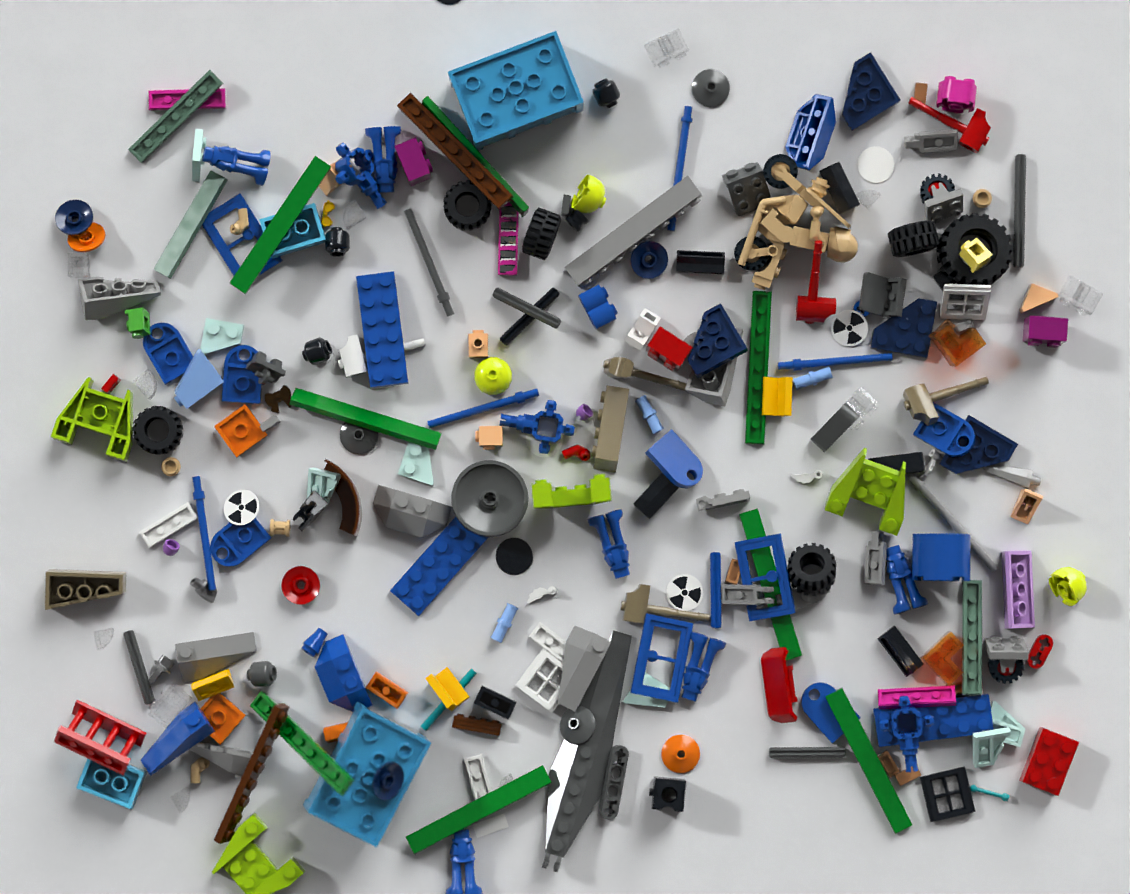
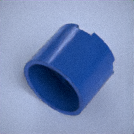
[912,533,971,581]

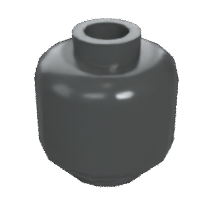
[247,661,277,687]

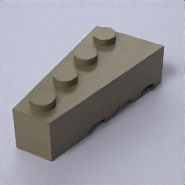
[591,385,629,472]
[45,569,126,610]

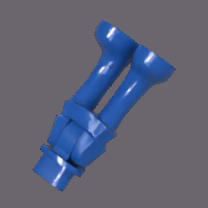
[365,126,401,193]
[202,146,271,186]
[587,509,630,579]
[886,545,929,615]
[681,631,726,702]
[446,829,482,894]

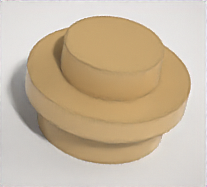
[973,189,992,208]
[161,457,181,476]

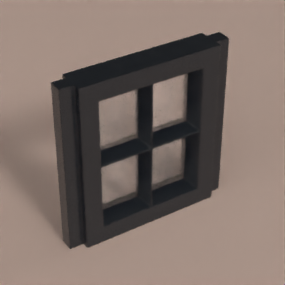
[920,766,976,822]

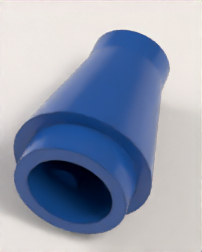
[301,628,328,657]

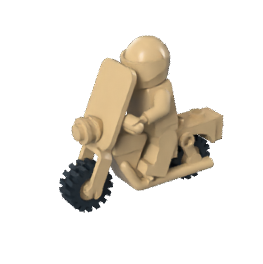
[734,154,858,290]

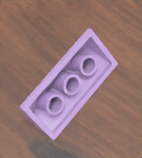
[1001,551,1035,629]

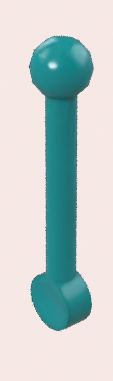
[970,785,1010,801]

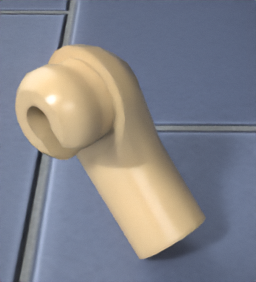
[230,208,249,235]
[191,757,210,783]

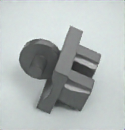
[246,351,286,385]

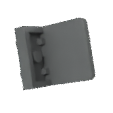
[722,162,771,216]
[859,272,907,317]

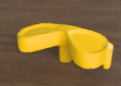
[321,200,335,227]

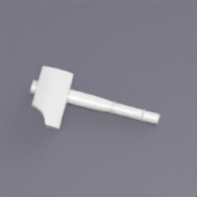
[338,335,426,378]

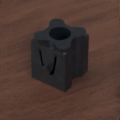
[649,776,686,812]

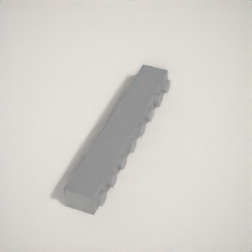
[565,176,702,287]

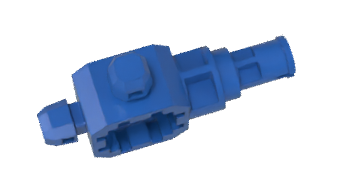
[335,142,387,209]
[499,400,575,454]
[879,696,934,772]

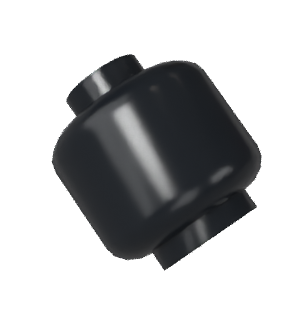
[592,78,620,108]
[325,227,350,257]
[302,337,332,365]

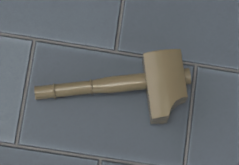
[603,357,687,391]
[903,377,989,426]
[620,584,709,623]

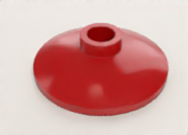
[281,566,320,605]

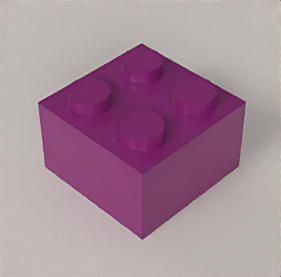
[395,137,433,186]
[1023,315,1068,348]

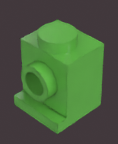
[125,307,150,339]

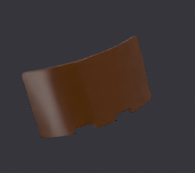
[324,459,362,537]

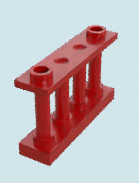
[54,699,146,776]

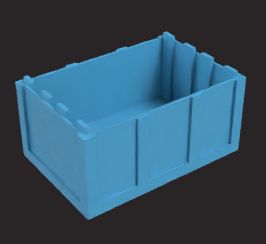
[448,31,584,151]
[303,702,431,847]

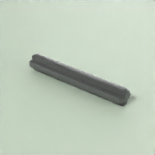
[493,288,561,329]
[123,630,155,705]
[769,747,845,758]

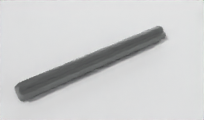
[1013,154,1026,268]

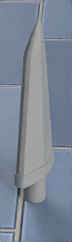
[982,464,1041,489]

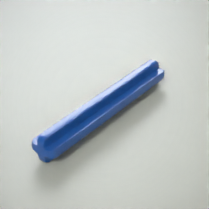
[710,552,721,628]

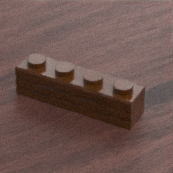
[452,713,502,736]

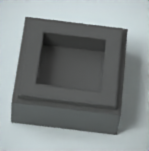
[561,194,571,216]

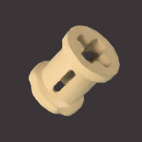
[270,519,291,537]

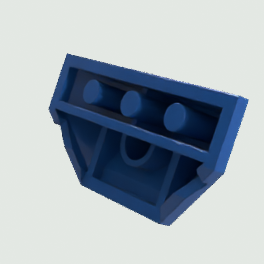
[785,94,836,170]
[315,634,373,712]

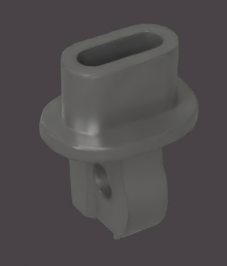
[190,577,217,603]
[148,655,175,684]

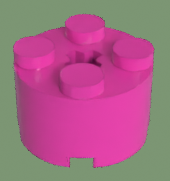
[936,76,977,113]

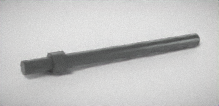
[404,208,454,317]

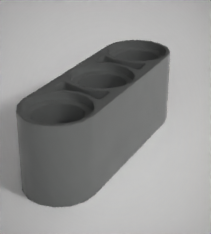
[810,403,860,452]

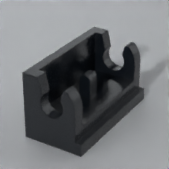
[293,490,328,532]

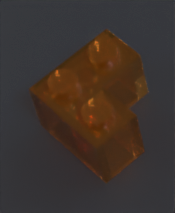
[929,324,986,367]
[920,631,964,686]

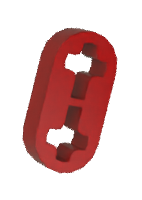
[1026,634,1053,669]

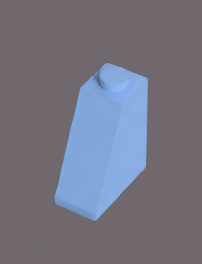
[174,349,224,409]

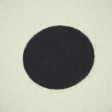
[496,538,533,575]

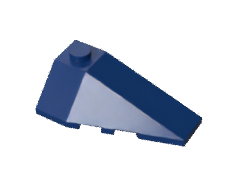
[141,701,215,776]

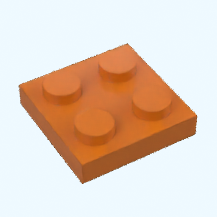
[214,404,268,457]
[201,693,246,745]

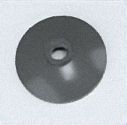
[692,69,730,107]
[340,422,378,454]
[560,706,596,744]

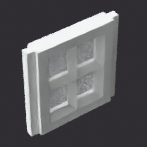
[939,284,991,320]
[515,649,563,713]

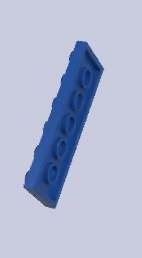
[356,271,409,389]
[390,517,489,616]
[873,694,994,747]

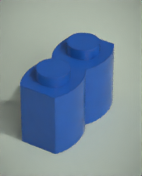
[578,285,618,330]

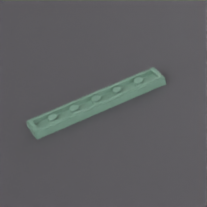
[128,70,224,163]
[154,170,228,279]
[962,580,982,696]

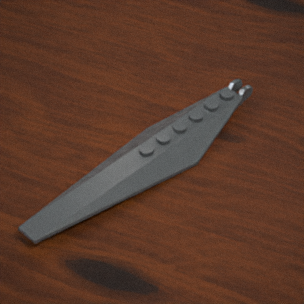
[542,630,632,872]

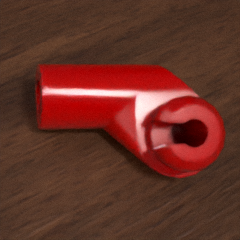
[561,445,590,461]

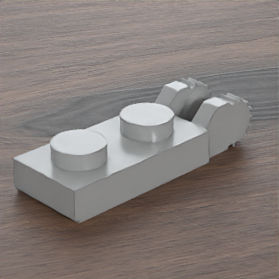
[721,584,774,605]

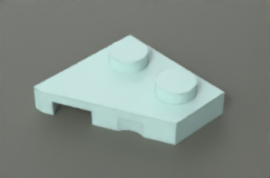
[192,129,207,182]
[200,318,244,355]
[398,442,434,486]
[307,468,341,509]
[623,672,670,708]
[991,701,1025,747]
[973,727,1011,768]

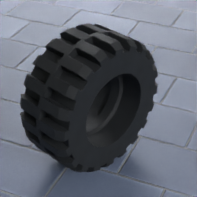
[937,213,1013,285]

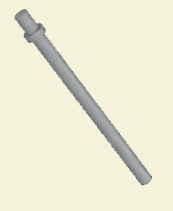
[908,473,999,572]

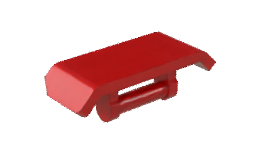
[761,647,798,723]

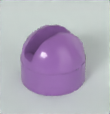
[576,404,593,421]
[163,539,180,556]

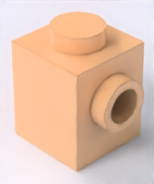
[468,330,488,358]
[475,426,503,450]

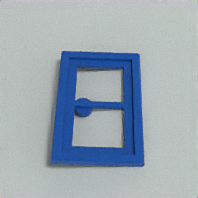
[202,193,283,276]
[734,533,796,622]
[630,613,694,703]

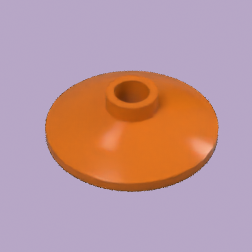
[67,222,106,252]
[661,735,700,773]

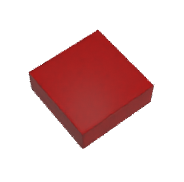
[101,374,121,394]

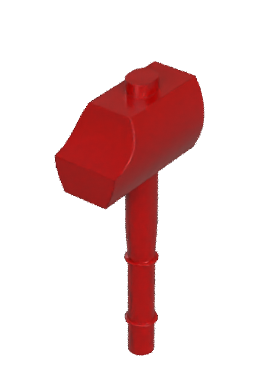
[908,97,991,154]
[796,240,836,324]

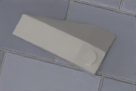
[78,277,161,320]
[685,328,743,407]
[558,626,611,712]
[175,632,256,682]
[189,742,253,778]

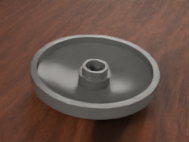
[451,460,528,537]

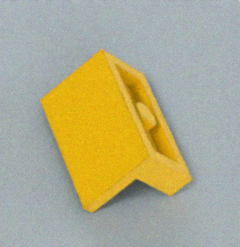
[762,377,793,416]
[425,667,470,711]
[191,668,234,701]

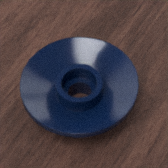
[55,200,93,235]
[631,241,668,279]
[372,762,404,800]

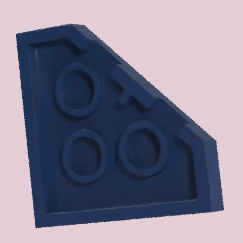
[842,52,901,131]
[870,298,937,358]
[688,303,748,378]
[939,415,1018,474]

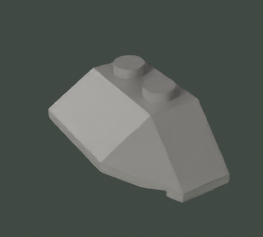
[373,485,452,538]

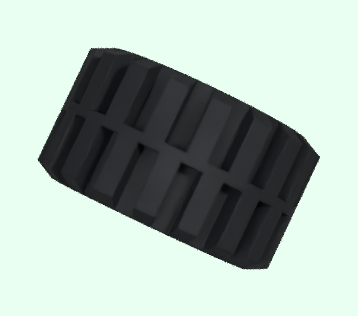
[443,180,492,231]
[522,208,561,260]
[887,221,940,257]
[133,406,183,455]
[788,543,836,596]

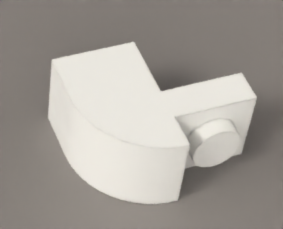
[624,309,661,351]

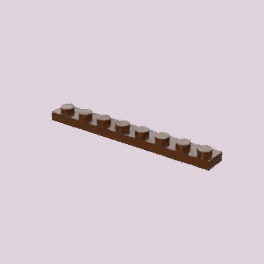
[397,93,514,210]
[214,703,289,844]

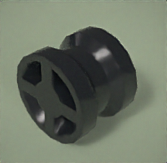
[565,209,589,232]

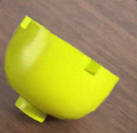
[571,174,606,213]
[474,357,512,395]
[1049,567,1087,606]

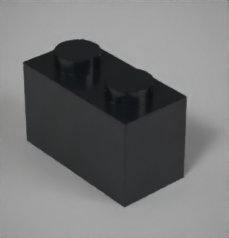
[474,685,517,720]

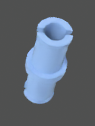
[793,367,833,390]
[635,395,664,434]
[491,603,518,643]

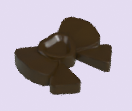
[264,385,292,413]

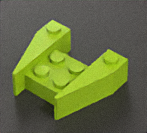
[51,377,133,462]
[824,448,906,536]
[532,474,612,509]
[212,813,305,894]

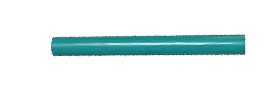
[421,668,477,731]

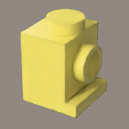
[959,238,992,273]

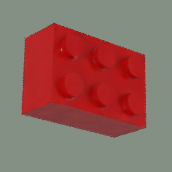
[646,326,692,371]
[1019,727,1079,796]

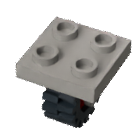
[920,173,963,224]
[985,636,1029,684]

